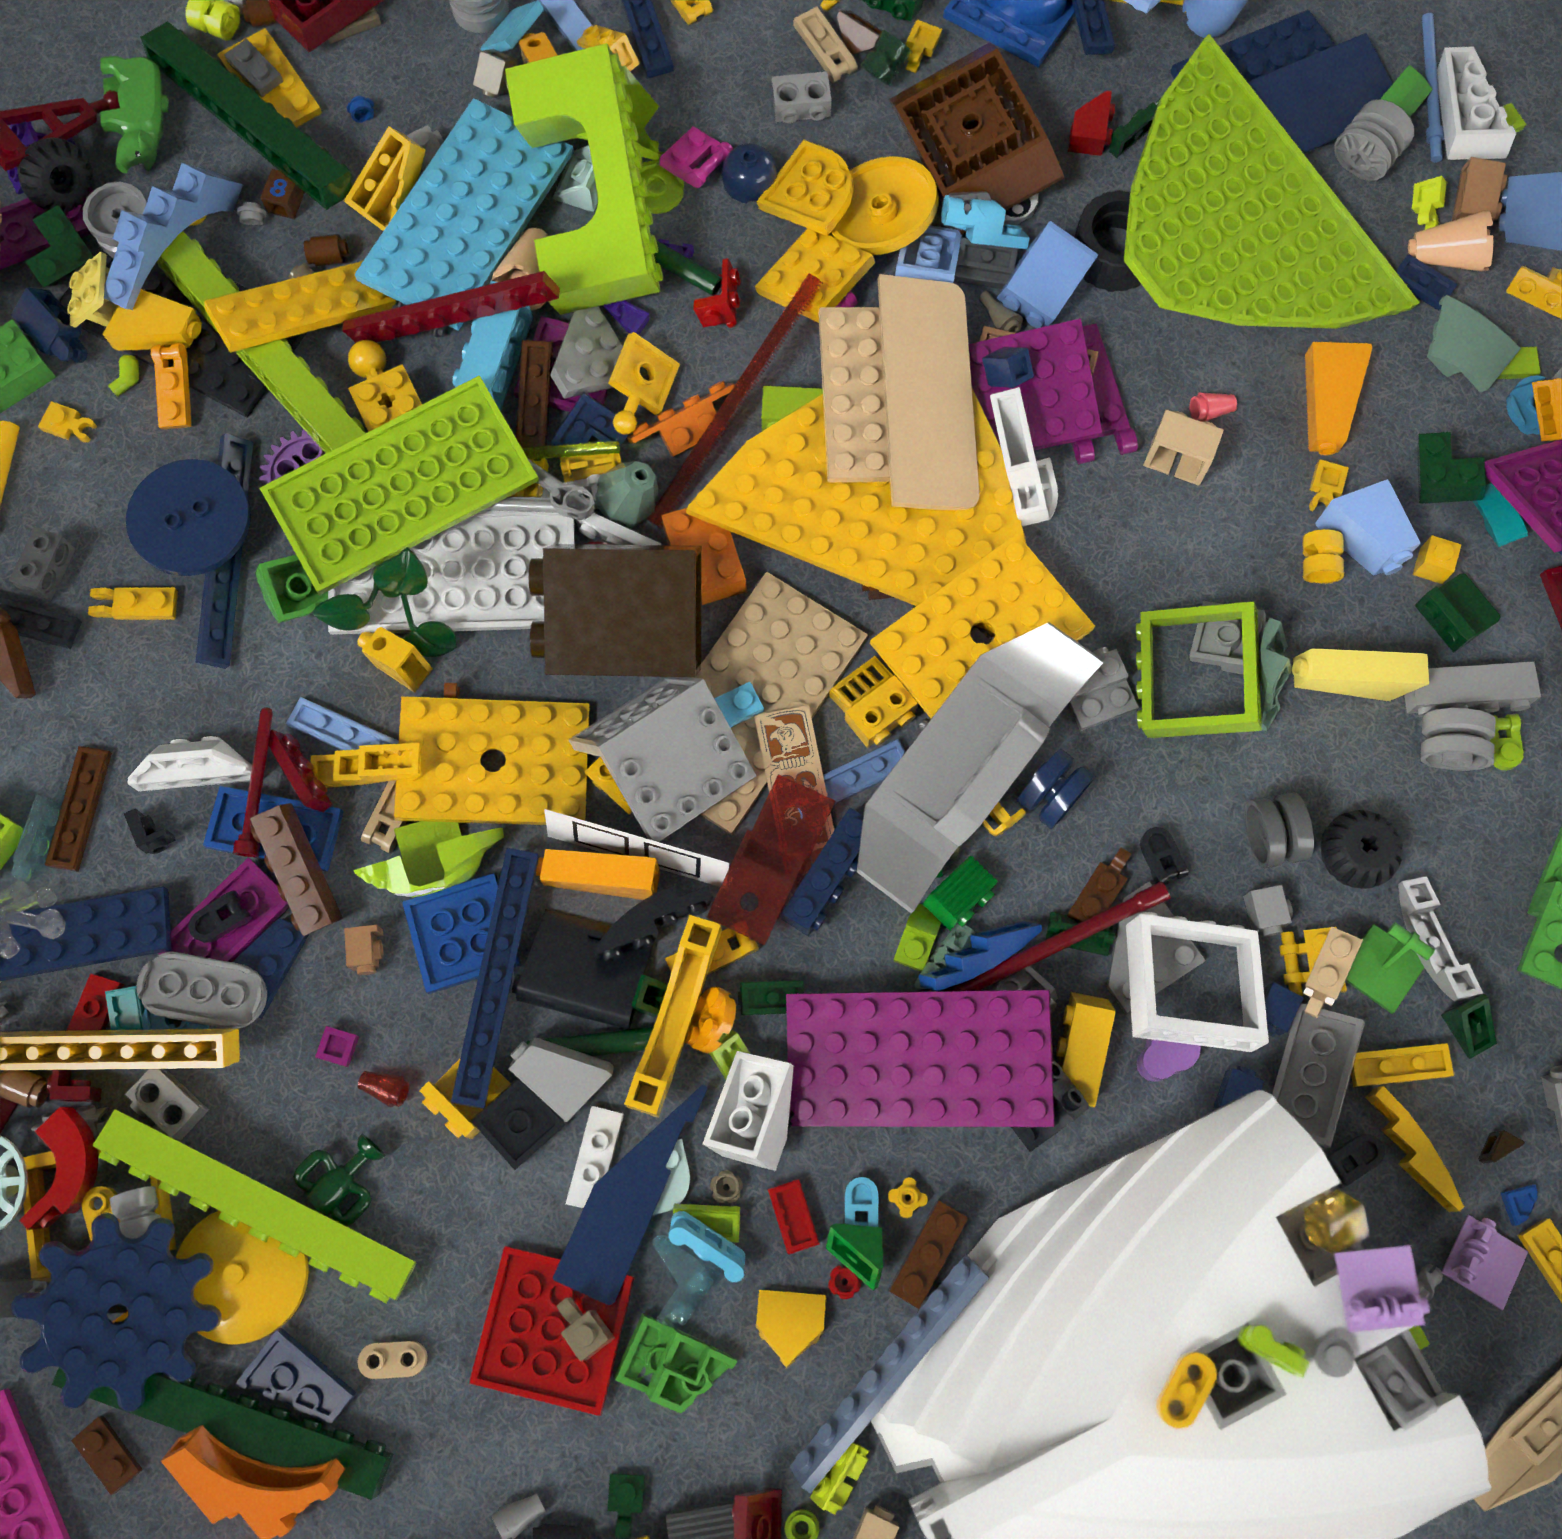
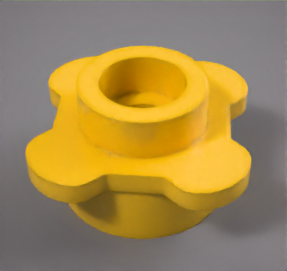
[888,1177,928,1218]

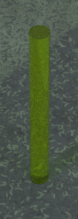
[522,441,620,459]

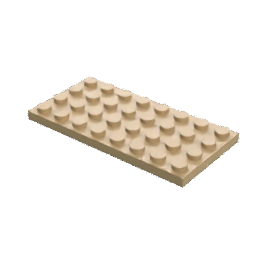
[691,572,868,835]

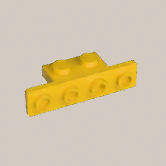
[1506,266,1562,319]

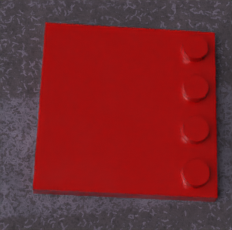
[469,1246,635,1416]

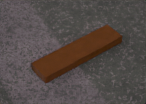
[516,340,553,461]
[45,746,112,872]

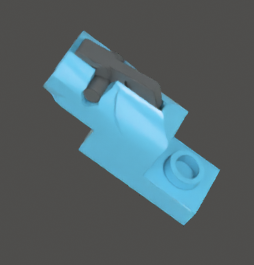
[941,191,1030,249]

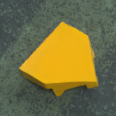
[756,1290,826,1368]

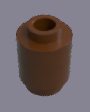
[242,0,279,28]
[304,234,349,267]

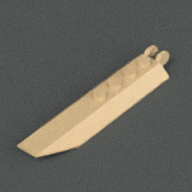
[1473,1367,1562,1511]

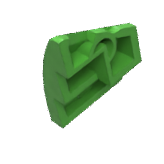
[613,1313,738,1414]

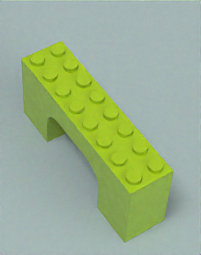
[505,43,663,315]

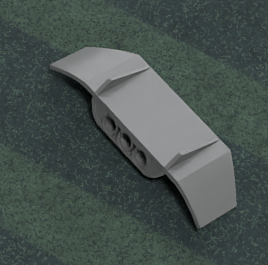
[857,622,1104,913]

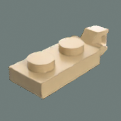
[1303,926,1363,1018]

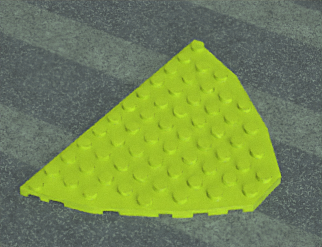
[1124,34,1420,329]

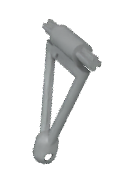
[485,459,595,520]

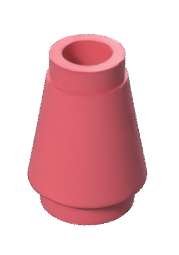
[1190,393,1237,422]

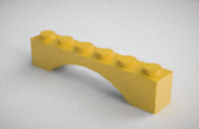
[624,915,722,1118]

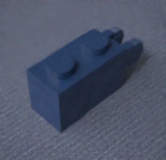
[11,287,88,363]

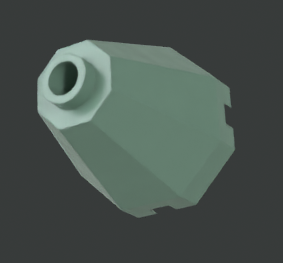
[594,461,658,528]

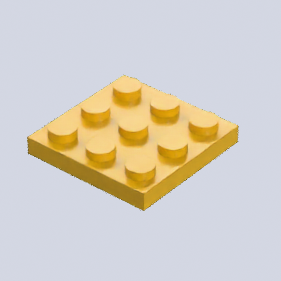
[754,228,875,323]

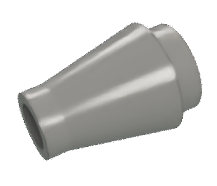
[491,1493,546,1539]

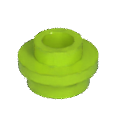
[785,1509,819,1539]

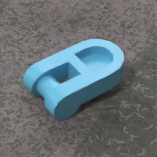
[844,1177,878,1227]

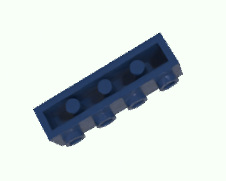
[781,808,864,936]

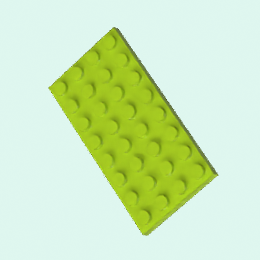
[260,375,539,596]

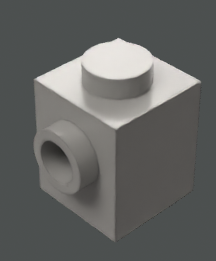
[1243,885,1293,937]

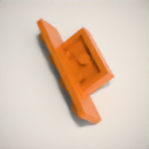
[627,381,737,457]

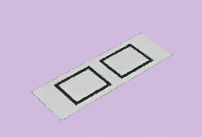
[544,809,729,889]

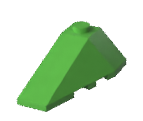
[255,554,328,623]

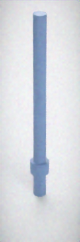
[1422,13,1444,163]

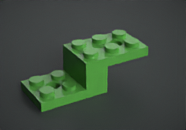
[1516,827,1562,990]

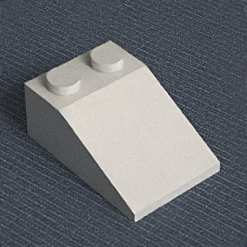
[703,1051,794,1171]

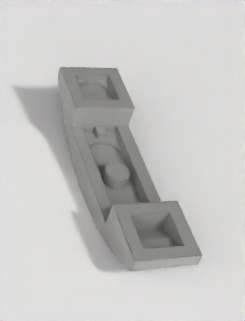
[1398,876,1483,1001]

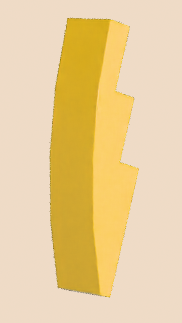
[310,743,422,788]
[1365,1086,1464,1212]

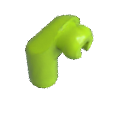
[108,354,139,397]

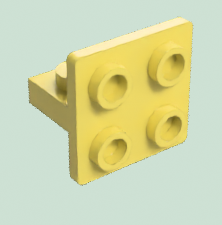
[67,252,118,328]

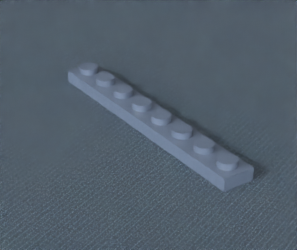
[789,1255,989,1493]

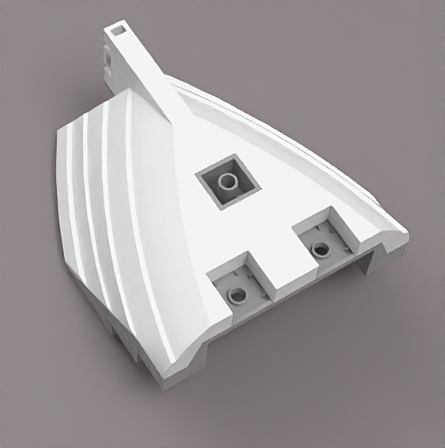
[871,1090,1492,1539]

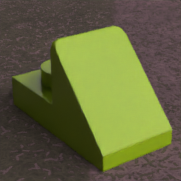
[893,904,941,972]

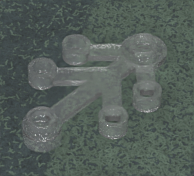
[0,881,66,958]

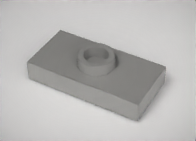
[1356,1345,1437,1431]

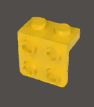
[419,1059,511,1139]

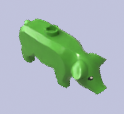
[100,56,169,173]

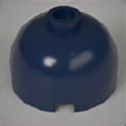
[722,143,778,203]

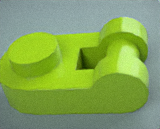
[1489,714,1524,771]
[1238,1325,1310,1378]

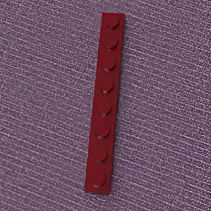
[342,271,560,343]

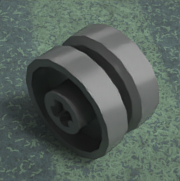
[1245,792,1314,869]

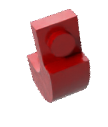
[19,1107,98,1230]

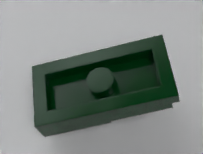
[738,980,804,1015]

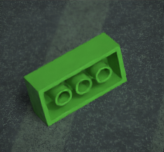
[0,319,56,413]

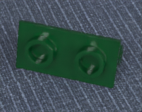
[1045,912,1115,956]

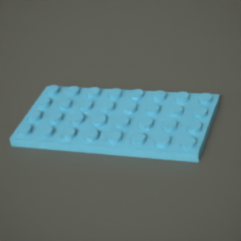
[355,98,574,331]

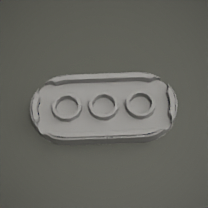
[136,952,267,1029]

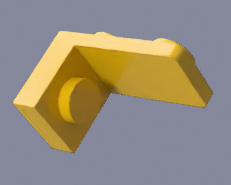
[576,25,640,71]

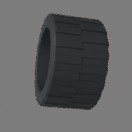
[1074,190,1141,292]

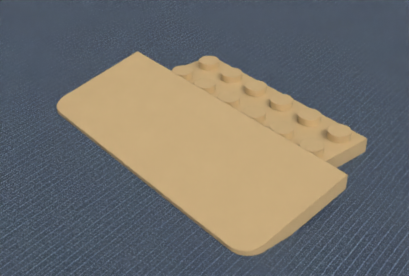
[818,274,979,510]

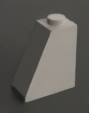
[508,1037,614,1122]

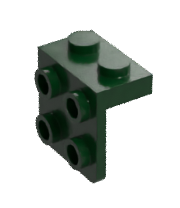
[1415,573,1500,653]

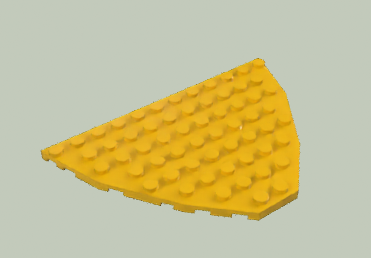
[686,389,1026,637]

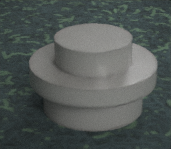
[237,202,266,225]
[1314,1337,1354,1378]

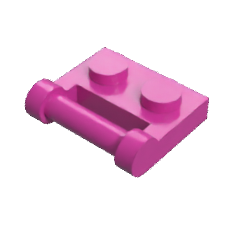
[659,126,733,188]

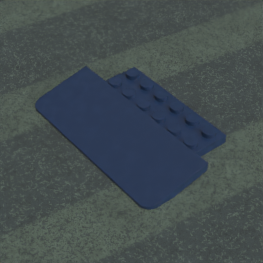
[1170,9,1393,154]

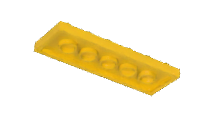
[205,261,396,353]

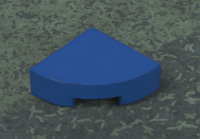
[1500,1184,1537,1226]

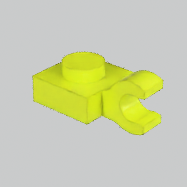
[1412,176,1447,229]

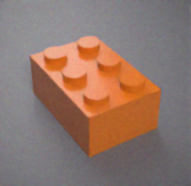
[661,508,747,605]

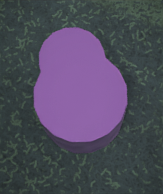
[1136,1039,1201,1082]

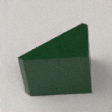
[631,974,668,1018]
[1441,994,1497,1059]

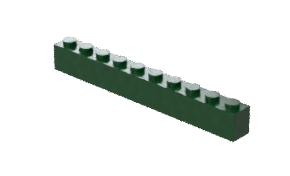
[140,21,352,210]
[52,1368,393,1500]

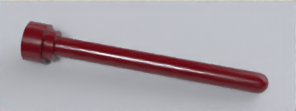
[233,707,273,857]

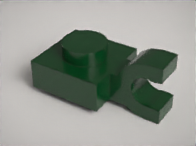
[607,1473,645,1539]

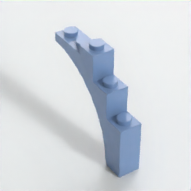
[104,163,243,310]

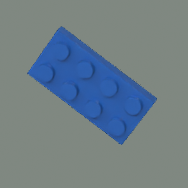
[203,786,344,872]

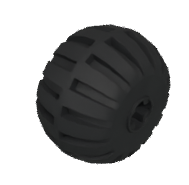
[17,138,94,212]
[1321,810,1403,889]

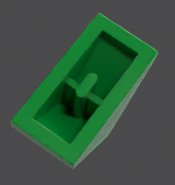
[826,1223,883,1291]

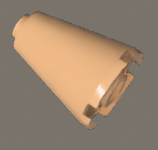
[1408,211,1493,272]
[492,228,549,310]

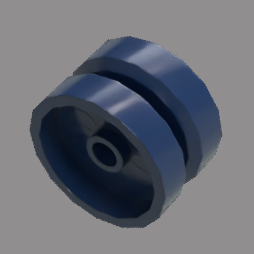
[1017,748,1096,829]

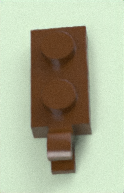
[1067,847,1132,924]

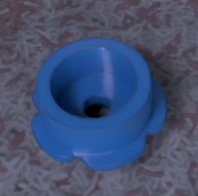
[346,96,374,123]

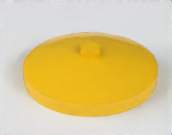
[830,157,939,256]
[176,1210,309,1344]

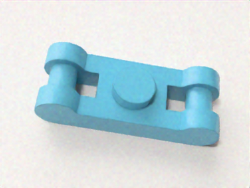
[669,1211,746,1282]

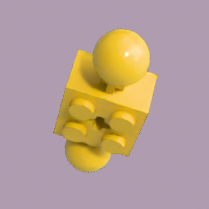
[348,340,422,431]

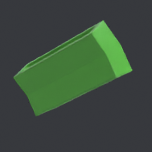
[1381,65,1433,117]

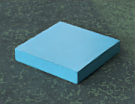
[480,0,544,52]

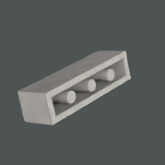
[1404,662,1541,717]

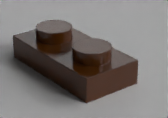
[71,1415,143,1495]

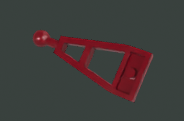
[0,90,120,171]

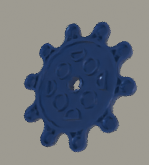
[11,1213,221,1412]

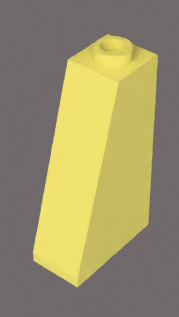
[1292,649,1429,701]

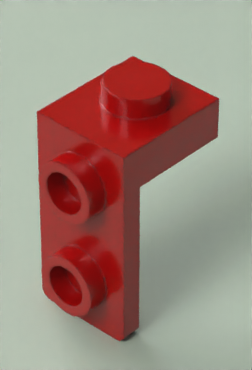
[694,258,740,328]

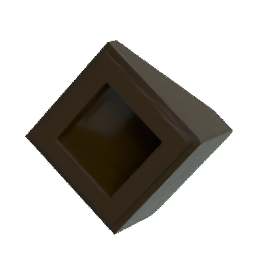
[1478,1130,1525,1164]

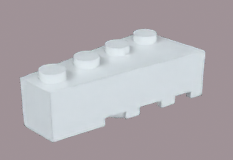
[1437,47,1516,160]

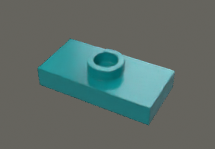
[105,986,145,1030]

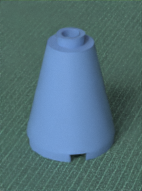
[1182,0,1248,38]

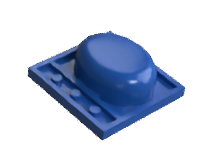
[943,0,1075,68]

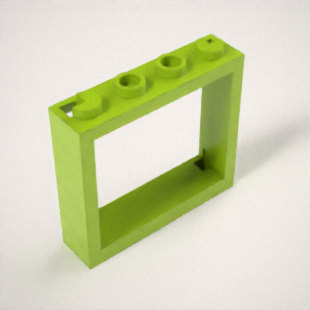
[1136,602,1262,738]

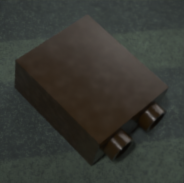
[528,544,702,677]

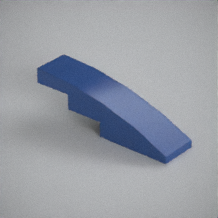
[918,921,1042,991]

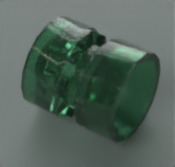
[860,30,913,86]

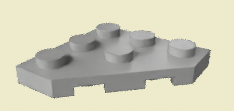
[550,306,623,399]
[1107,882,1206,1014]

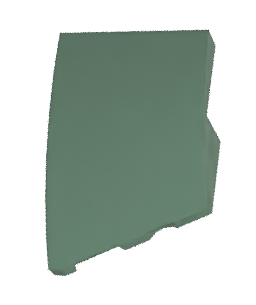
[1427,295,1521,393]
[1260,618,1292,732]

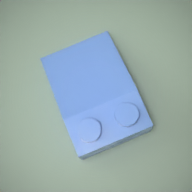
[895,225,962,283]

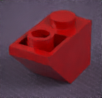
[1068,90,1115,156]

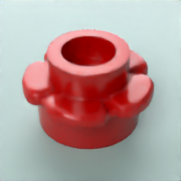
[828,1266,861,1299]

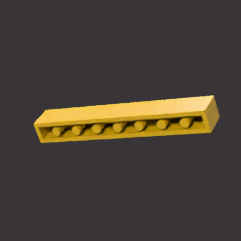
[0,1028,240,1070]

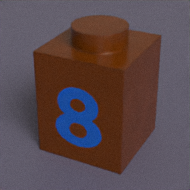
[260,169,305,220]

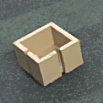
[1143,410,1224,486]

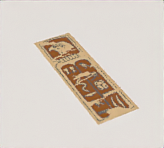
[754,705,834,879]

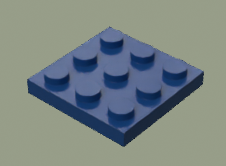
[402,873,521,994]

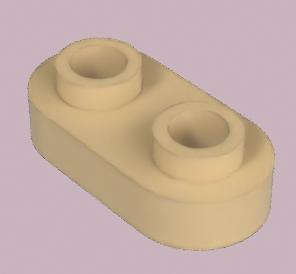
[358,1341,428,1379]

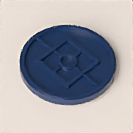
[126,459,251,576]

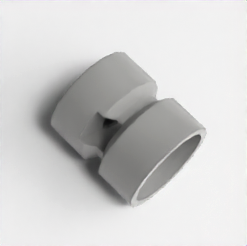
[110,1186,161,1238]

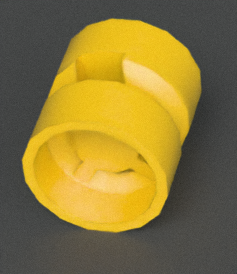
[1303,529,1344,584]

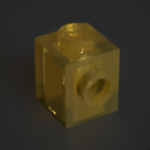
[1303,1189,1369,1256]

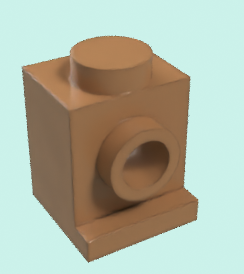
[344,925,384,975]

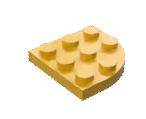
[757,140,853,236]

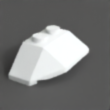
[128,736,252,791]

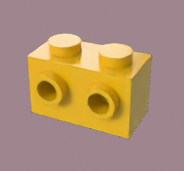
[845,675,918,748]

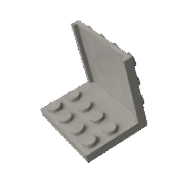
[569,677,756,842]

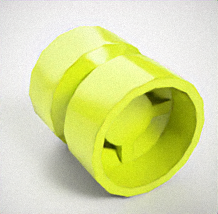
[186,0,240,41]

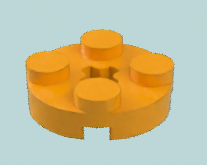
[684,987,736,1053]

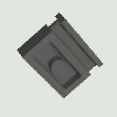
[954,238,1018,289]

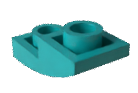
[1472,483,1528,547]

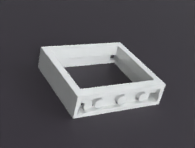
[1126,912,1269,1052]

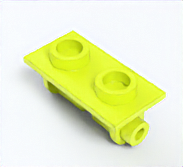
[810,1442,869,1515]

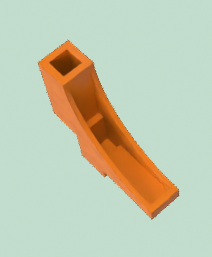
[161,1425,345,1539]

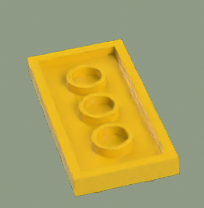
[217,28,322,128]

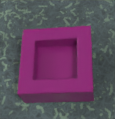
[315,1026,360,1068]

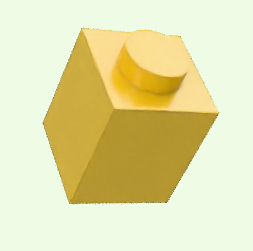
[1413,535,1462,584]

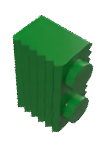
[923,856,998,931]

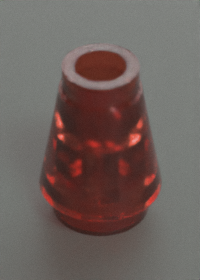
[358,1071,410,1107]

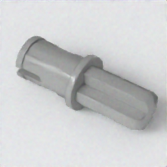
[1416,1264,1443,1301]

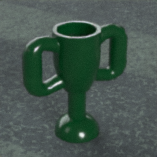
[293,1133,385,1226]

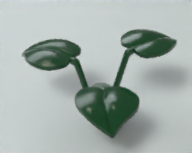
[313,547,457,657]

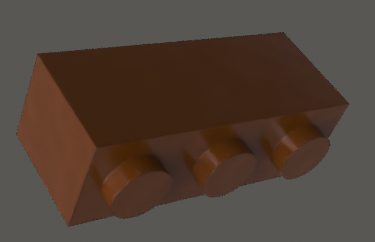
[887,1201,968,1309]

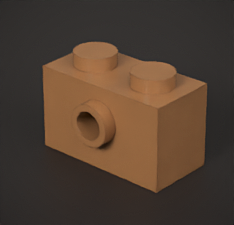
[1452,157,1507,227]

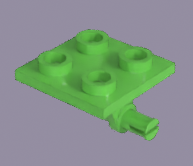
[1345,922,1435,1014]

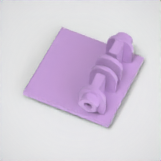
[1441,1215,1528,1310]
[1334,1246,1430,1332]

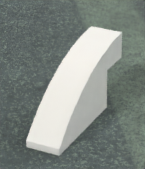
[990,387,1050,527]

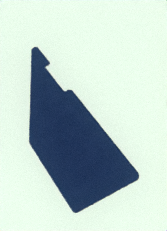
[553,1085,707,1305]

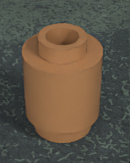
[0,1070,49,1108]

